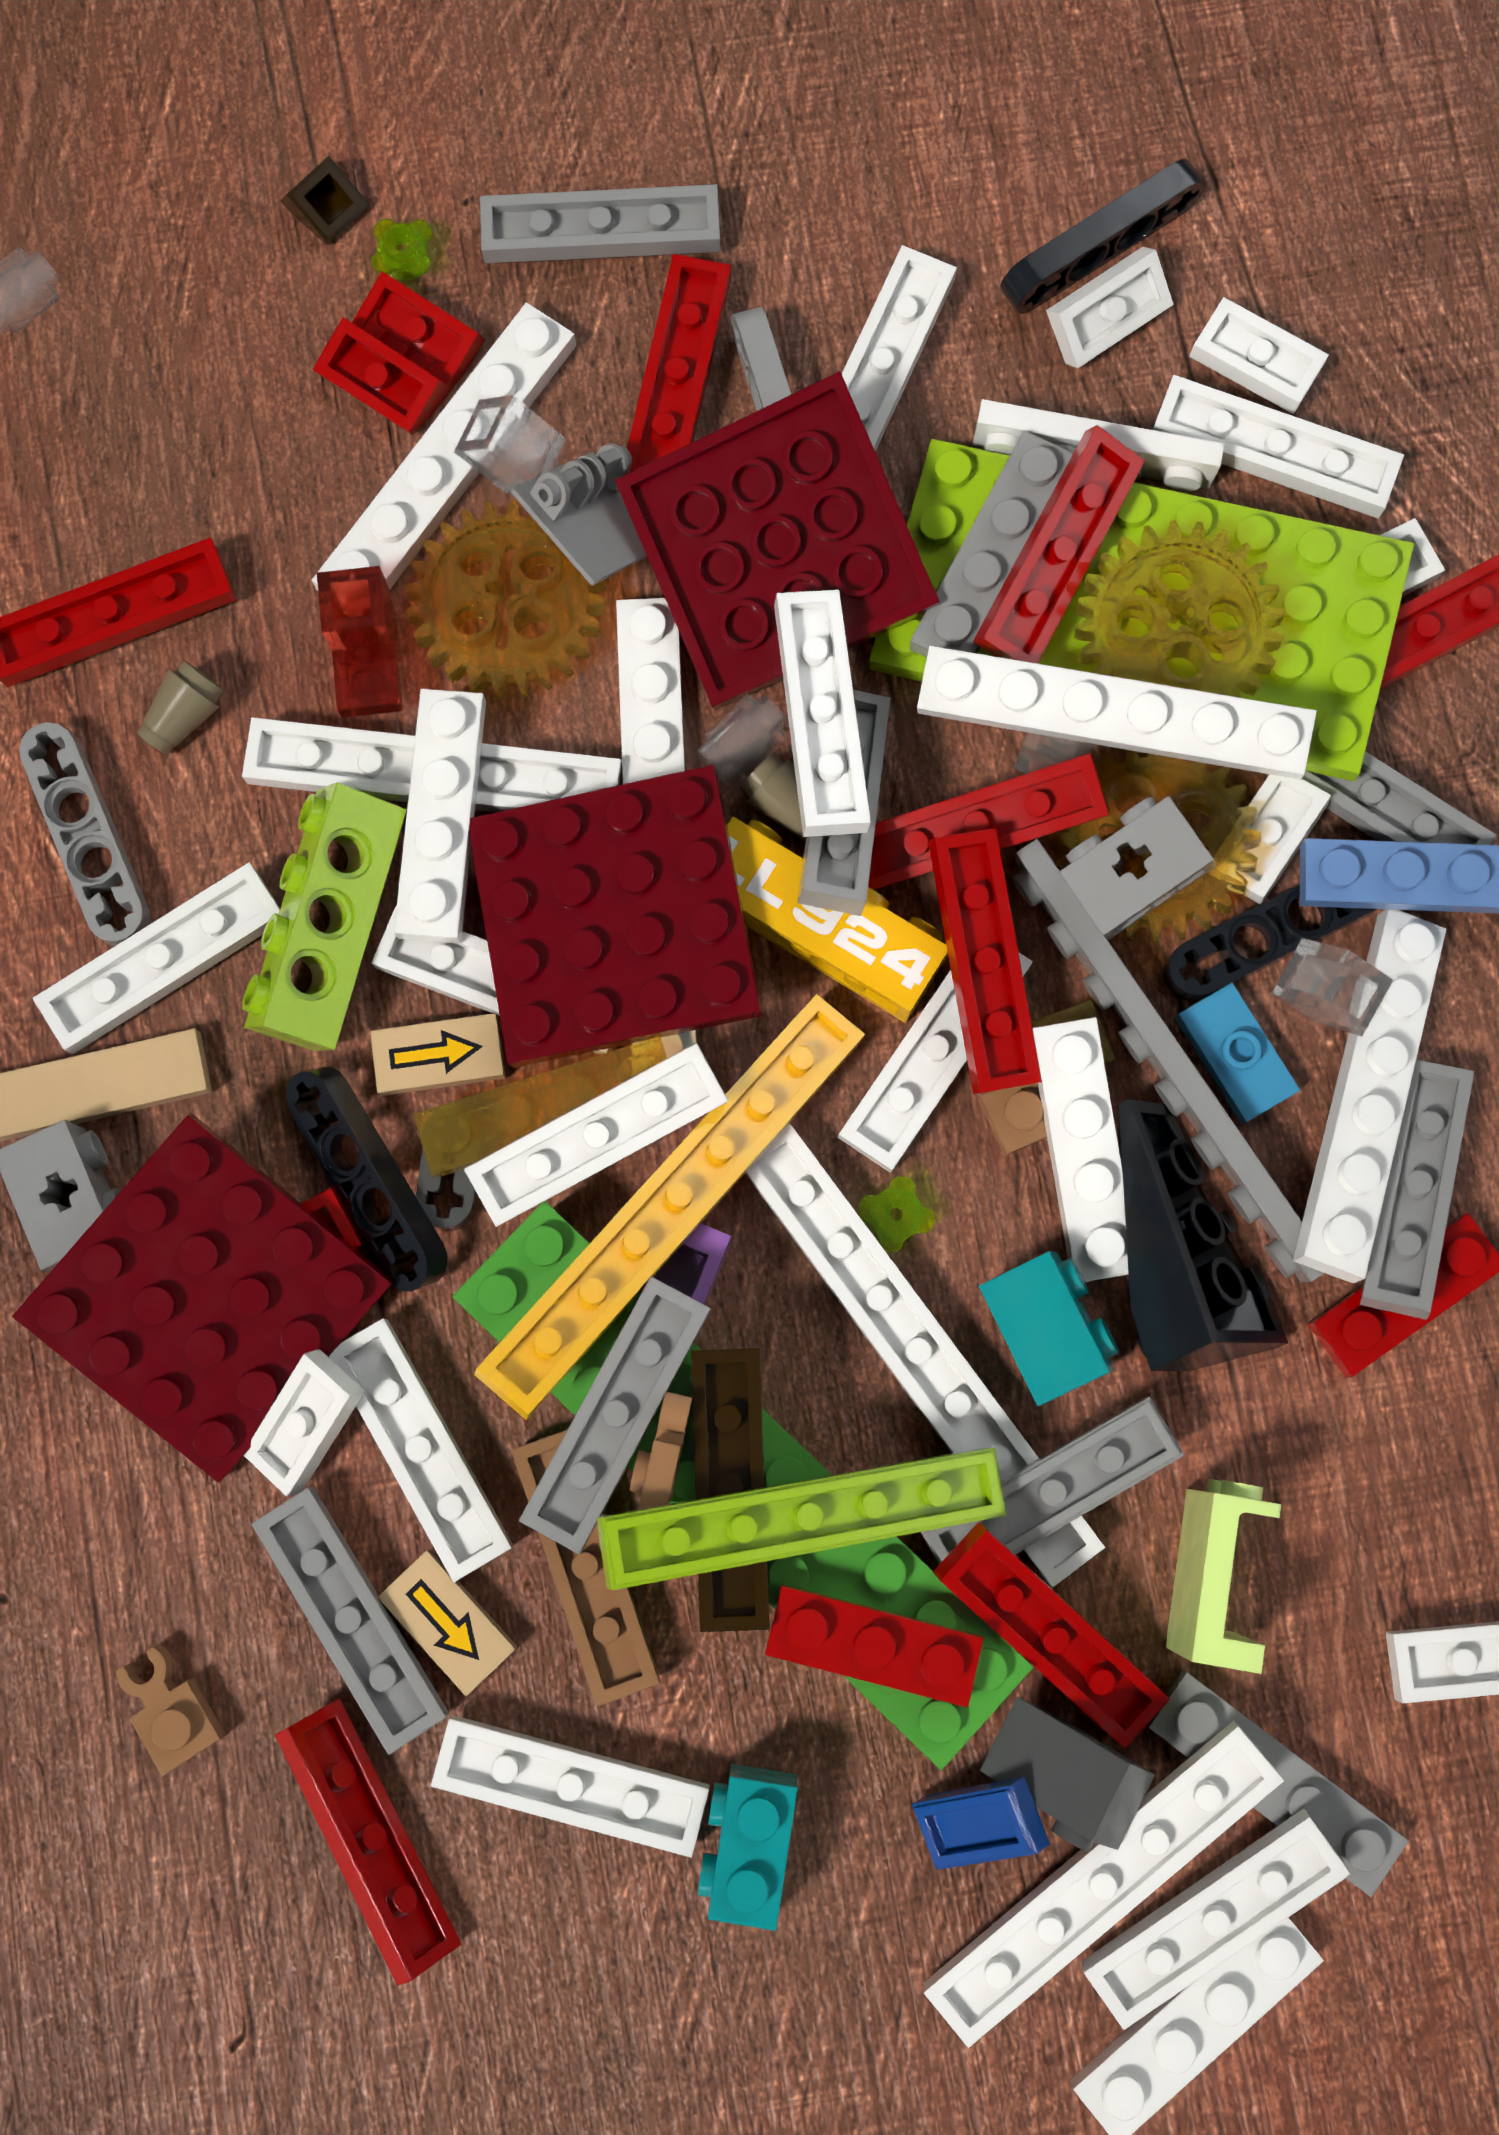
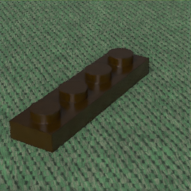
[691,1348,770,1632]

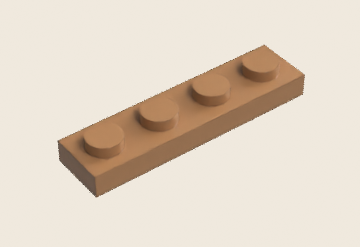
[511,1430,661,1707]

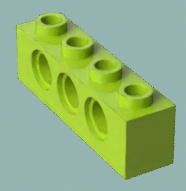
[242,782,407,1051]

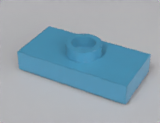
[1175,983,1300,1125]

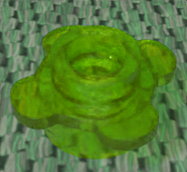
[371,219,433,280]
[858,1176,935,1253]

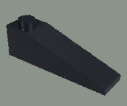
[1119,1099,1288,1371]

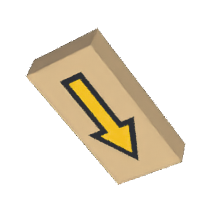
[370,1013,506,1096]
[378,1549,518,1696]

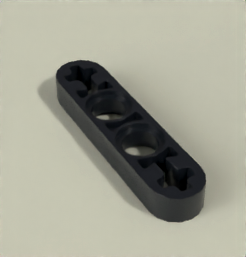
[1000,159,1206,314]
[1163,885,1377,1001]
[286,1067,448,1292]

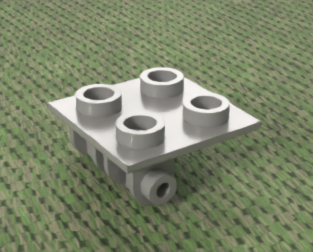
[511,443,647,586]

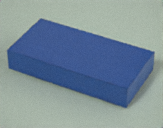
[912,1776,1050,1870]

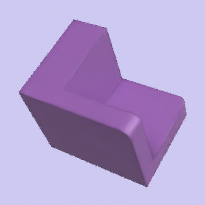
[645,1223,732,1305]

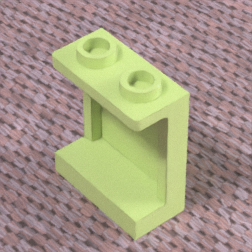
[1165,1479,1281,1674]

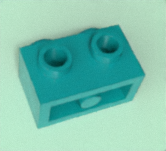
[979,1251,1119,1407]
[697,1763,798,1931]

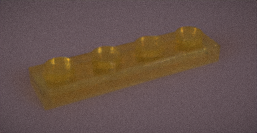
[413,1036,667,1178]

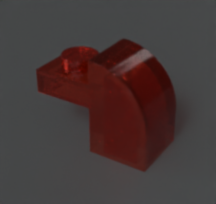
[317,566,403,718]

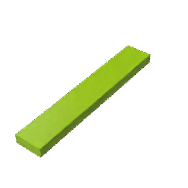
[596,1448,1007,1590]

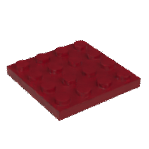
[614,371,940,710]
[469,765,763,1068]
[11,1113,392,1483]

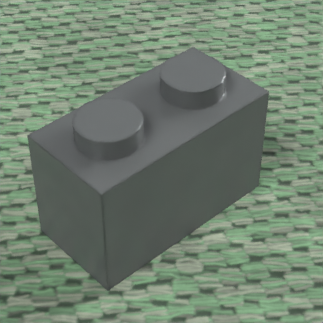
[980,1696,1155,1852]

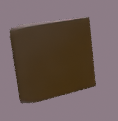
[280,156,369,245]

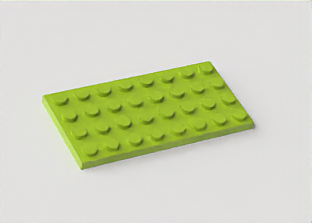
[869,439,1414,782]

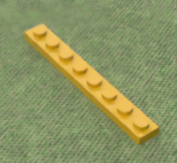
[474,994,865,1420]

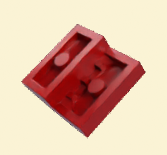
[312,271,486,435]

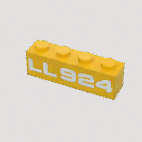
[727,817,948,1023]

